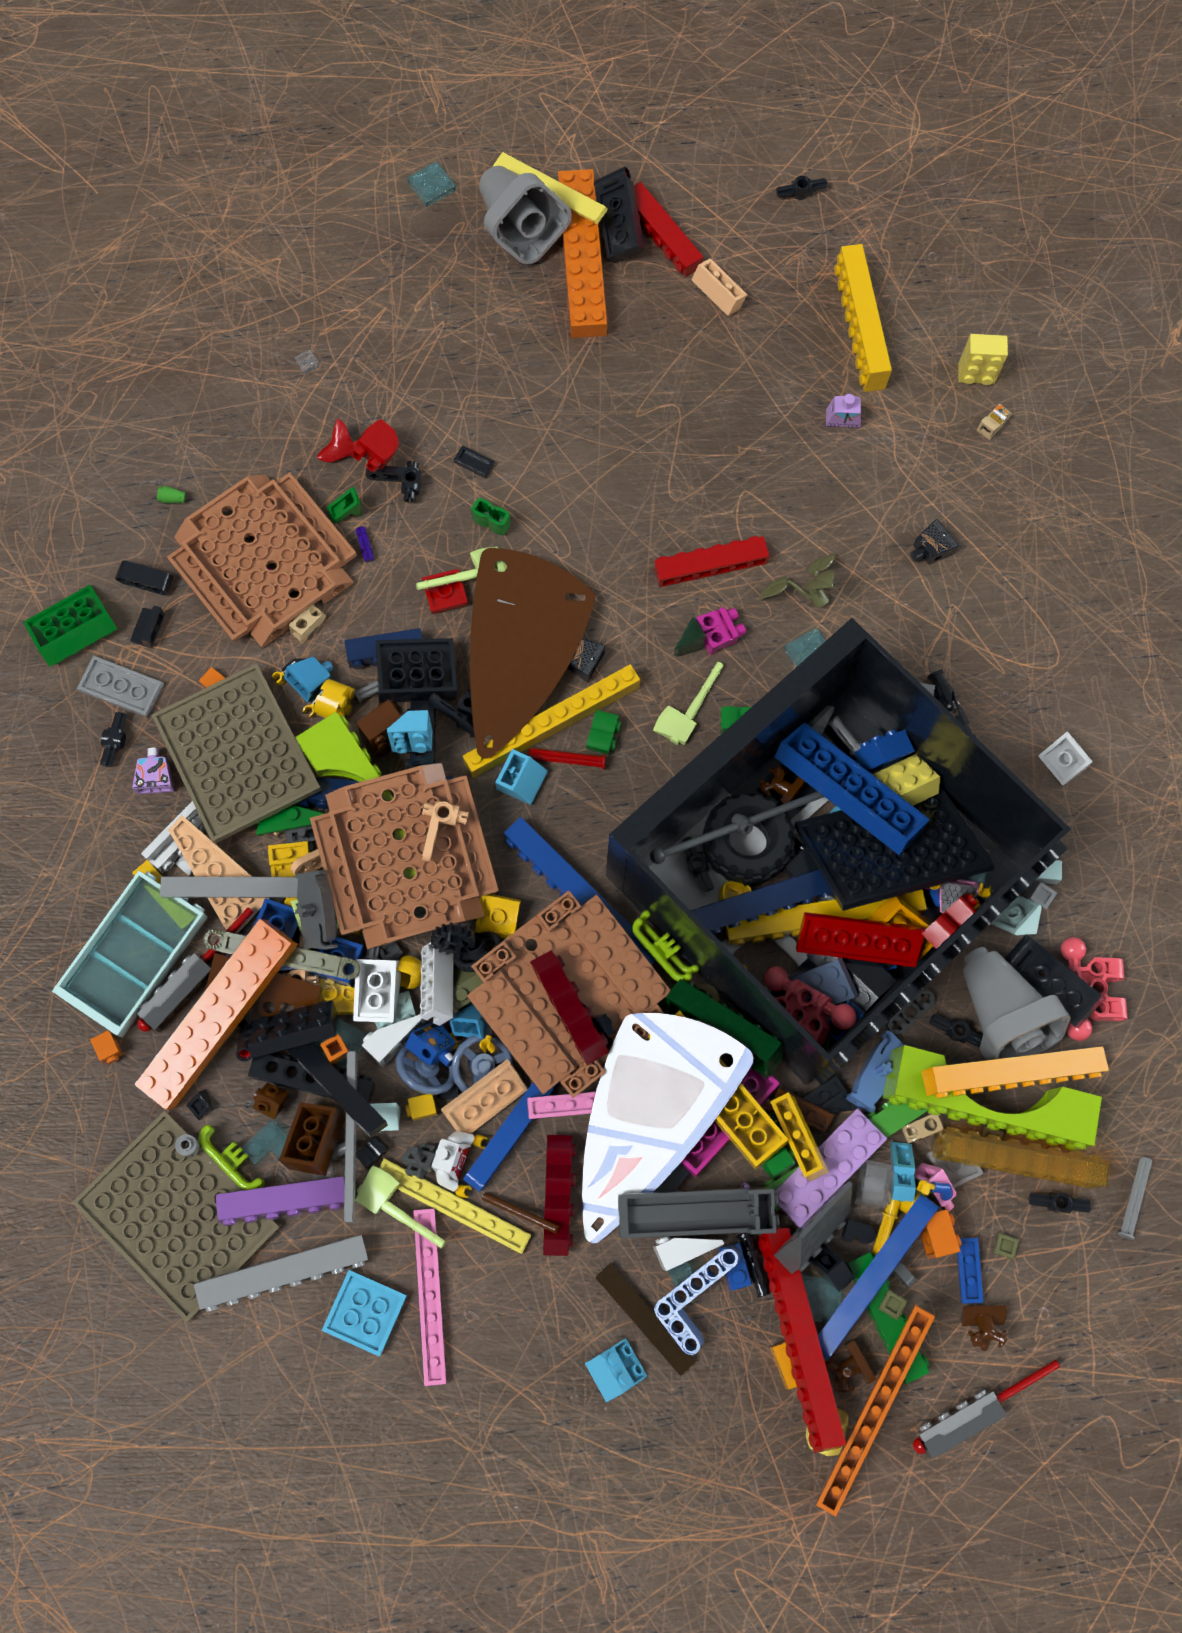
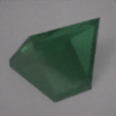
[674,617,706,657]

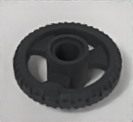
[454,931,502,972]

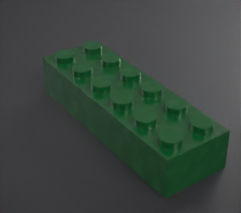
[666,979,783,1079]

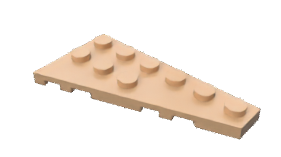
[168,815,270,934]

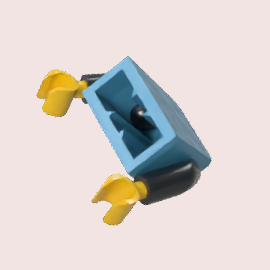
[272,657,333,718]
[449,1004,495,1053]

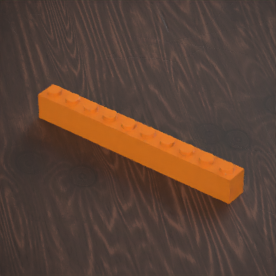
[816,1304,935,1517]

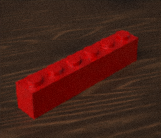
[634,181,703,278]
[654,536,769,588]

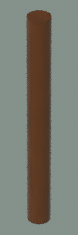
[482,1192,559,1234]

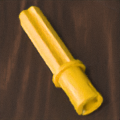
[872,1194,901,1255]

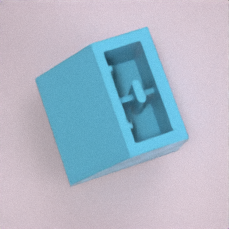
[387,710,433,753]
[495,749,548,805]
[585,1338,647,1402]

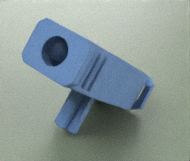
[846,1030,907,1113]

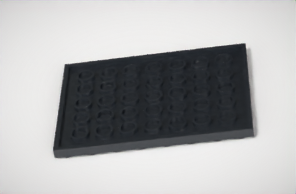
[795,785,994,911]

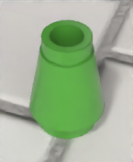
[157,485,186,504]

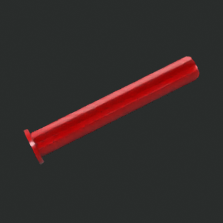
[528,748,606,770]

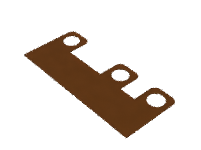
[205,953,321,1017]

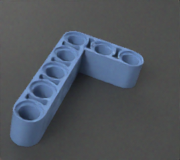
[654,1245,742,1355]

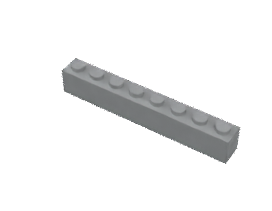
[194,1234,368,1312]

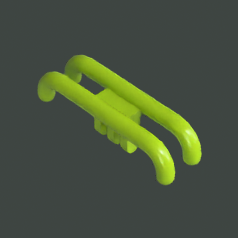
[632,910,699,982]
[198,1125,265,1190]

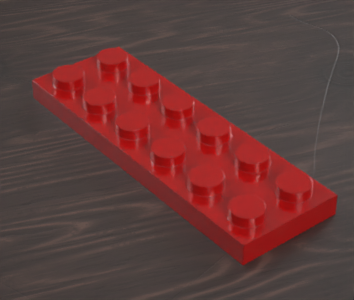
[796,912,925,967]

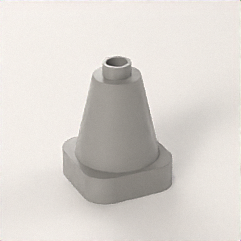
[479,166,572,264]
[963,947,1071,1061]

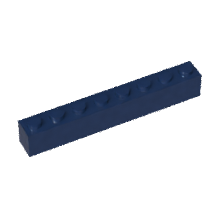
[690,869,833,934]

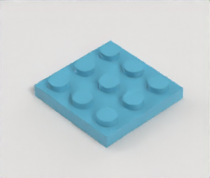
[321,1270,407,1357]

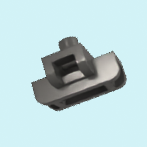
[285,825,316,852]
[401,1143,437,1180]

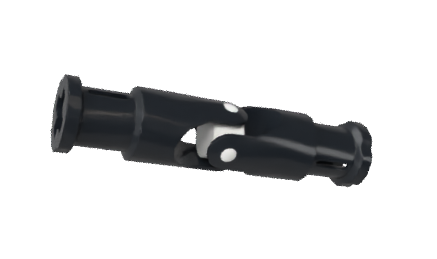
[927,669,976,737]

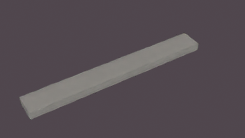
[160,877,298,898]
[344,1051,358,1223]

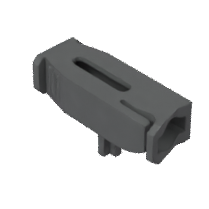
[295,870,338,950]

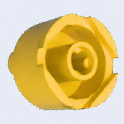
[314,679,355,718]

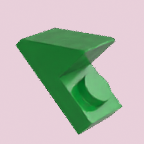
[327,487,361,524]

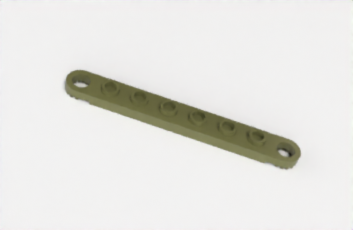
[203,929,360,980]

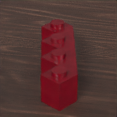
[530,950,609,1065]
[543,1135,576,1256]

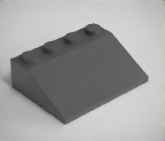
[774,1181,853,1274]

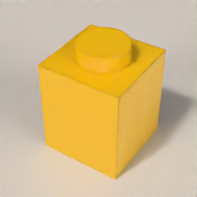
[405,1094,438,1121]

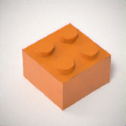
[920,1209,961,1259]

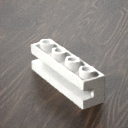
[141,801,205,874]
[420,942,453,1026]

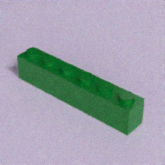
[845,1252,930,1384]

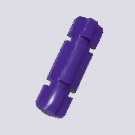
[356,526,374,562]

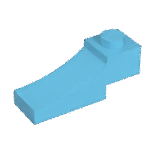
[890,1142,916,1202]

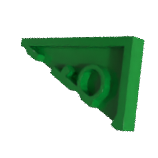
[256,805,324,837]

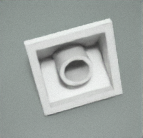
[1038,732,1093,786]

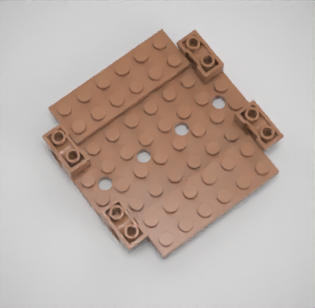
[167,472,357,648]
[310,763,499,950]
[467,890,671,1098]

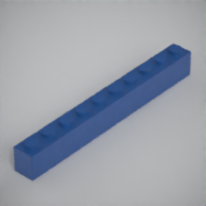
[504,817,657,966]

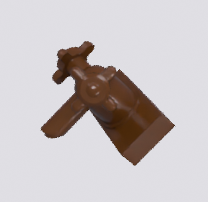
[760,766,806,805]
[960,1305,1007,1351]
[825,1340,877,1393]

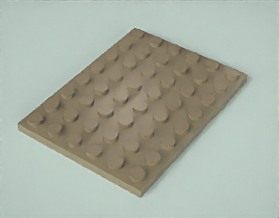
[152,663,322,844]
[72,1111,280,1323]

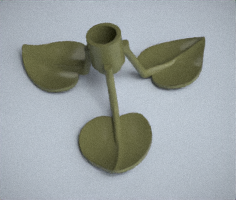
[760,553,835,608]

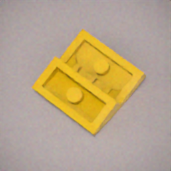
[268,841,310,877]

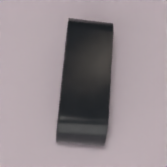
[115,560,173,595]

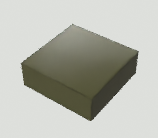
[992,1233,1019,1260]
[878,1290,907,1320]

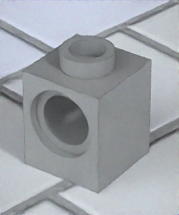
[1023,881,1057,909]

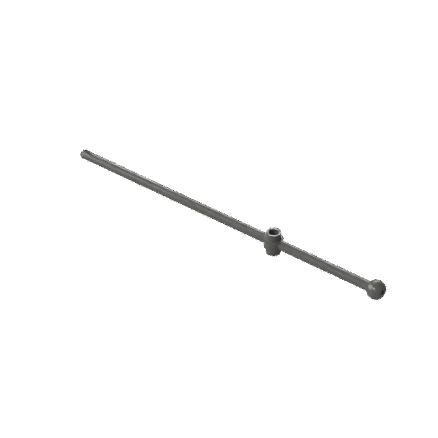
[650,757,908,864]

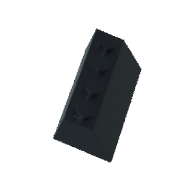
[806,954,898,1012]

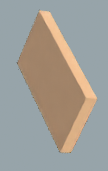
[441,1059,528,1134]

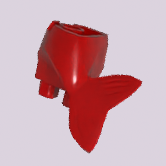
[317,419,400,472]

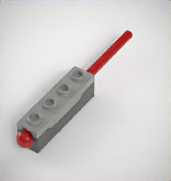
[137,907,253,1033]
[913,1360,1060,1459]

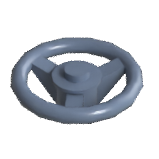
[451,1035,513,1092]
[395,1045,455,1095]

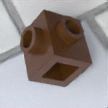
[253,1082,289,1119]

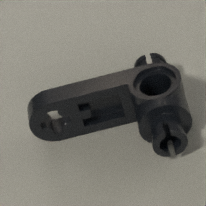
[365,461,421,503]

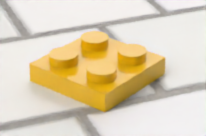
[475,894,521,938]

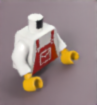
[432,1131,488,1198]

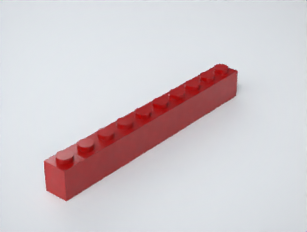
[758,1228,847,1453]

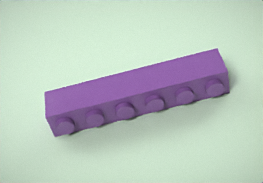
[216,1177,345,1226]

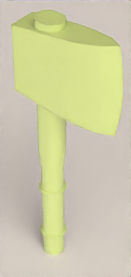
[416,547,507,590]
[653,662,724,745]
[355,1166,446,1249]

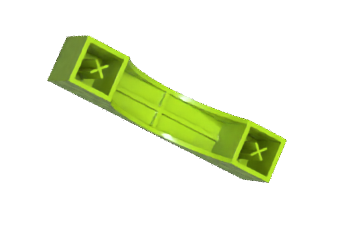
[295,712,415,879]
[883,1045,1102,1151]

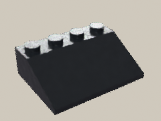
[375,638,457,703]

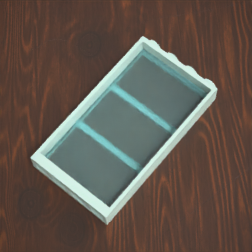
[52,871,208,1038]

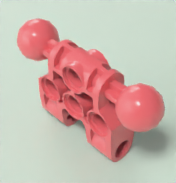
[1060,937,1128,1041]
[763,966,857,1047]

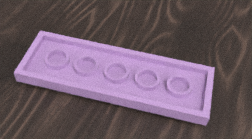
[774,1108,887,1228]

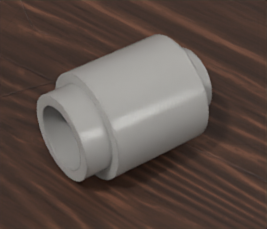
[175,1134,200,1157]

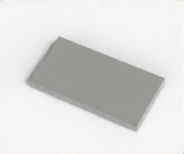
[77,655,164,718]

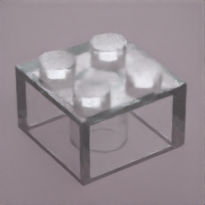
[855,1160,895,1210]

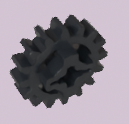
[431,922,476,956]

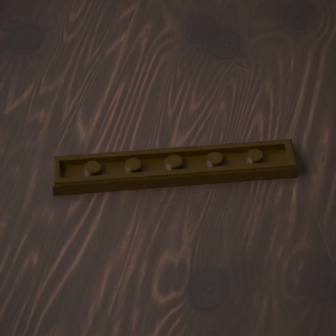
[595,1263,696,1376]

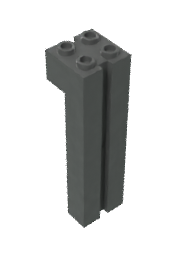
[617,1187,780,1239]

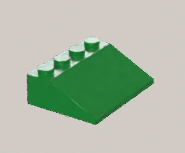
[23,584,117,667]

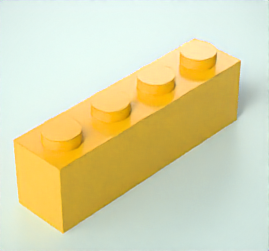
[770,1092,829,1182]

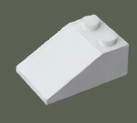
[353,959,401,1022]
[362,1015,426,1068]
[653,1236,724,1271]

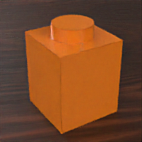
[90,1030,124,1064]
[320,1034,349,1065]

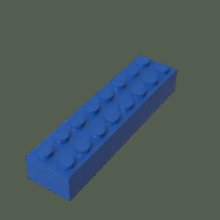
[775,722,930,856]

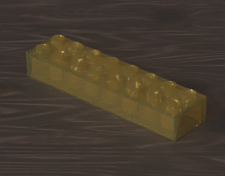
[932,1127,1110,1189]

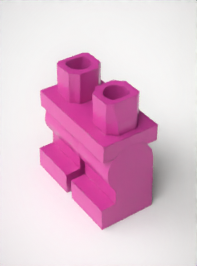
[694,607,746,655]

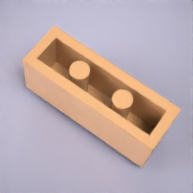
[692,259,747,316]

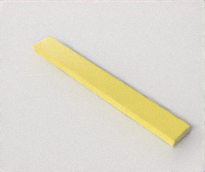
[493,152,607,224]
[379,1158,531,1254]

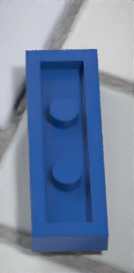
[957,1238,984,1304]

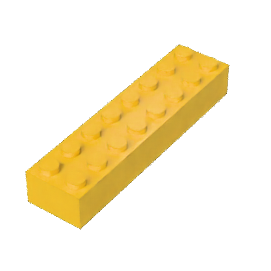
[834,244,892,392]
[648,1011,789,1170]

